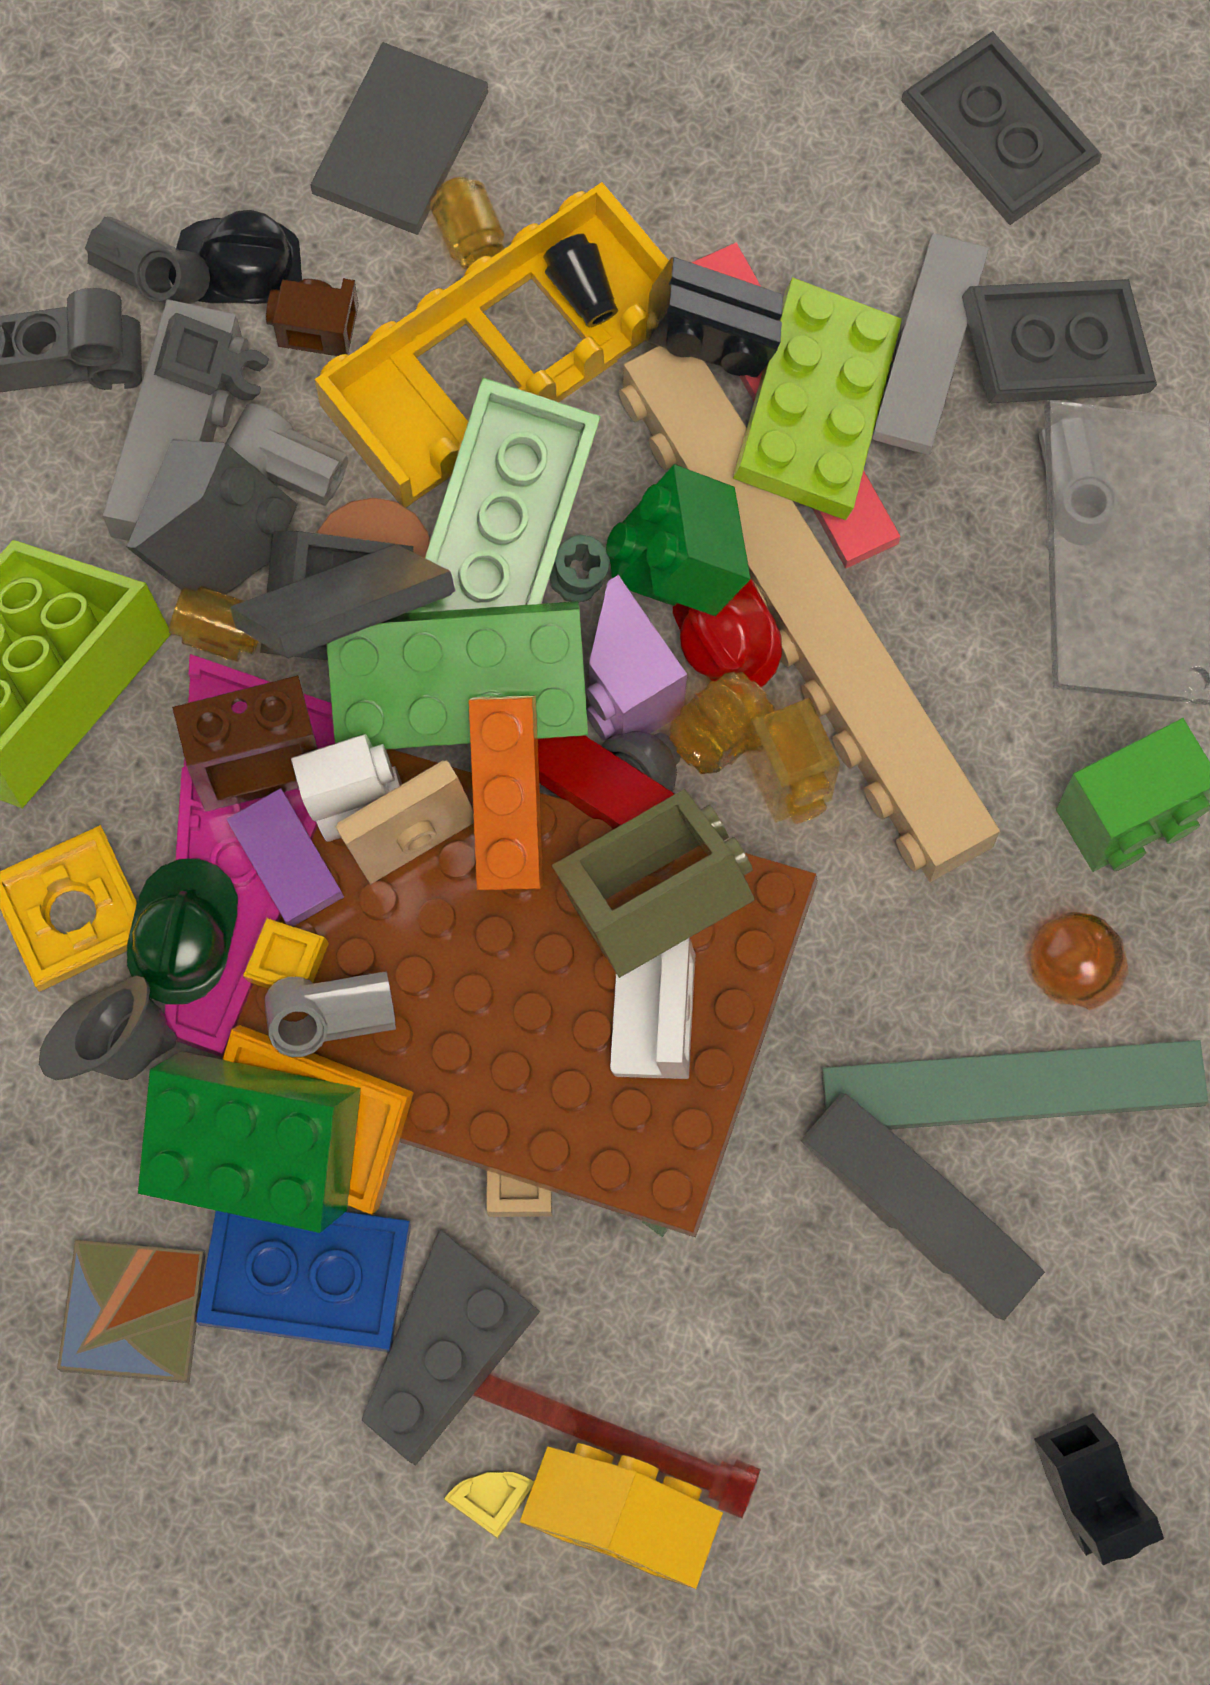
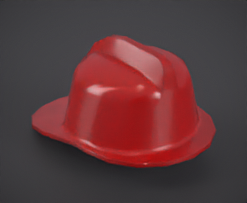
[672,578,782,693]

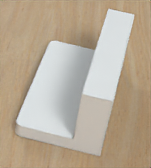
[610,938,696,1079]

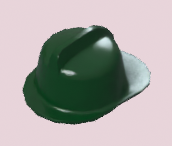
[127,859,238,1005]

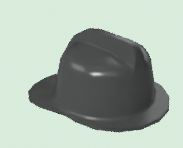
[39,976,177,1080]

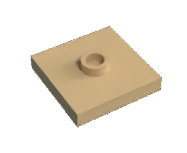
[335,760,474,885]

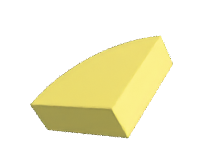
[444,1471,534,1539]

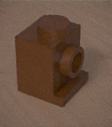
[266,278,359,356]

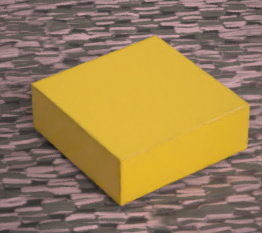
[243,918,329,989]

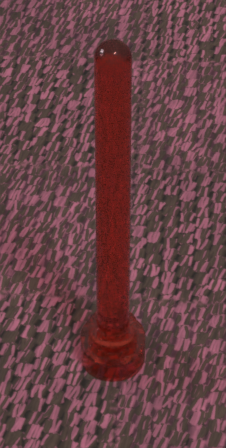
[472,1374,761,1519]

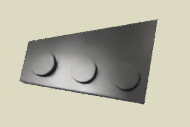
[361,1229,540,1466]

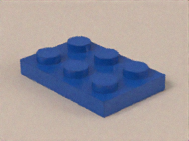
[196,1211,411,1352]

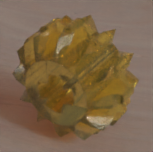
[669,672,775,774]

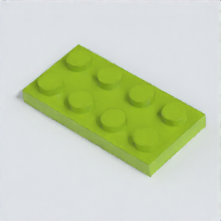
[733,277,902,520]

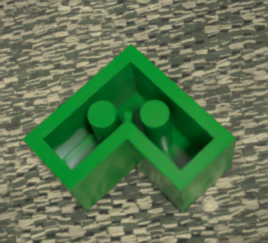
[606,464,751,616]

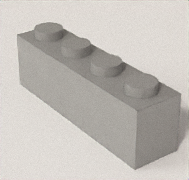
[103,299,248,541]

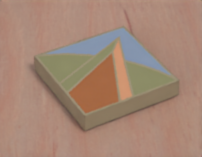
[57,1240,206,1384]

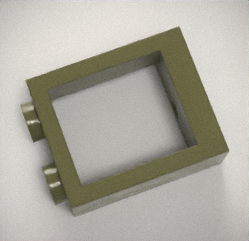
[552,789,755,978]

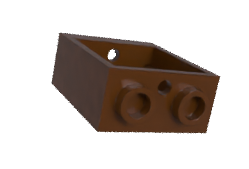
[172,675,318,812]

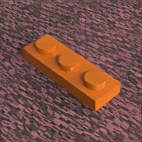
[469,696,543,890]

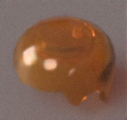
[1029,912,1129,1010]

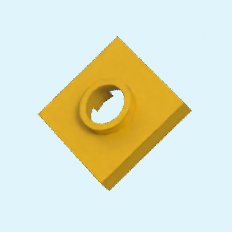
[0,825,137,992]

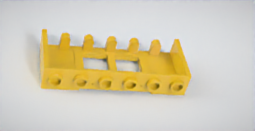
[314,182,669,508]

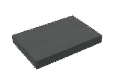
[901,31,1102,225]
[310,42,488,235]
[962,279,1157,404]
[230,544,456,659]

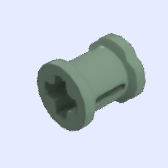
[549,535,610,603]

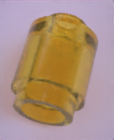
[430,177,504,269]
[169,586,259,662]

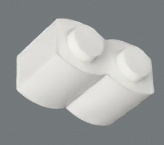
[291,734,402,842]

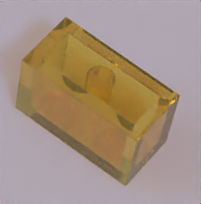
[746,697,840,824]

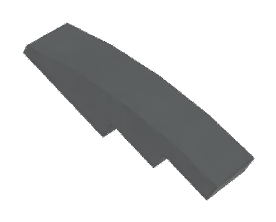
[800,1093,1045,1321]

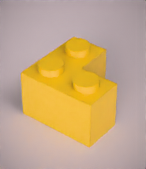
[520,1443,723,1589]

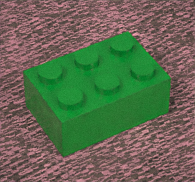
[138,1051,361,1233]

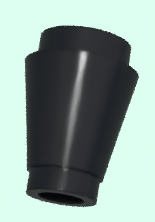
[543,234,618,327]

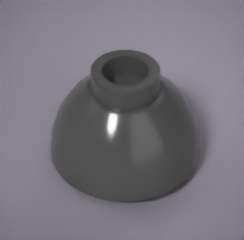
[601,732,681,792]

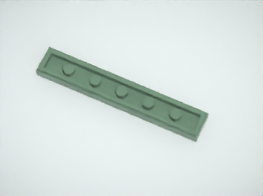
[821,1040,1209,1130]

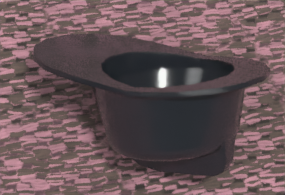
[168,210,302,304]

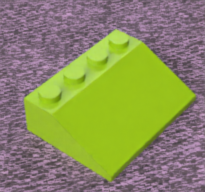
[0,540,172,809]

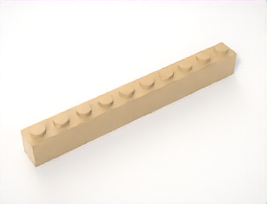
[619,346,1000,882]

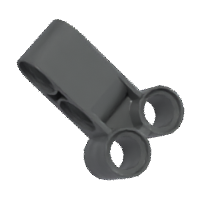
[0,288,142,392]

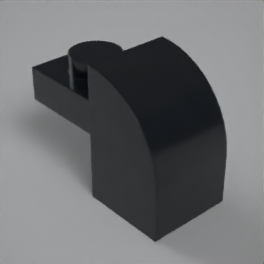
[1034,1413,1164,1565]

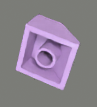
[585,575,687,740]

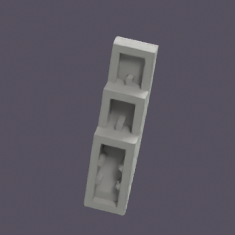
[872,233,989,455]

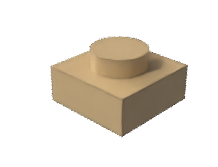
[487,1171,553,1217]

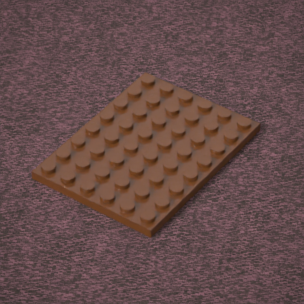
[222,749,818,1238]

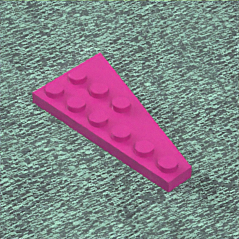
[165,654,335,1058]

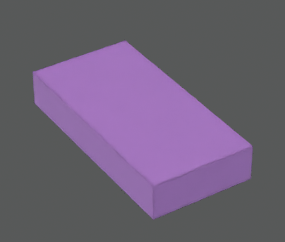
[226,788,344,926]

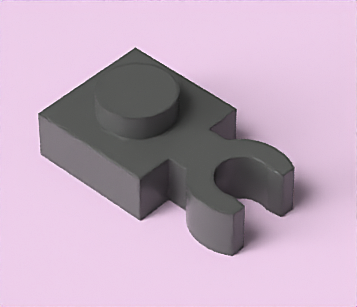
[154,312,269,400]

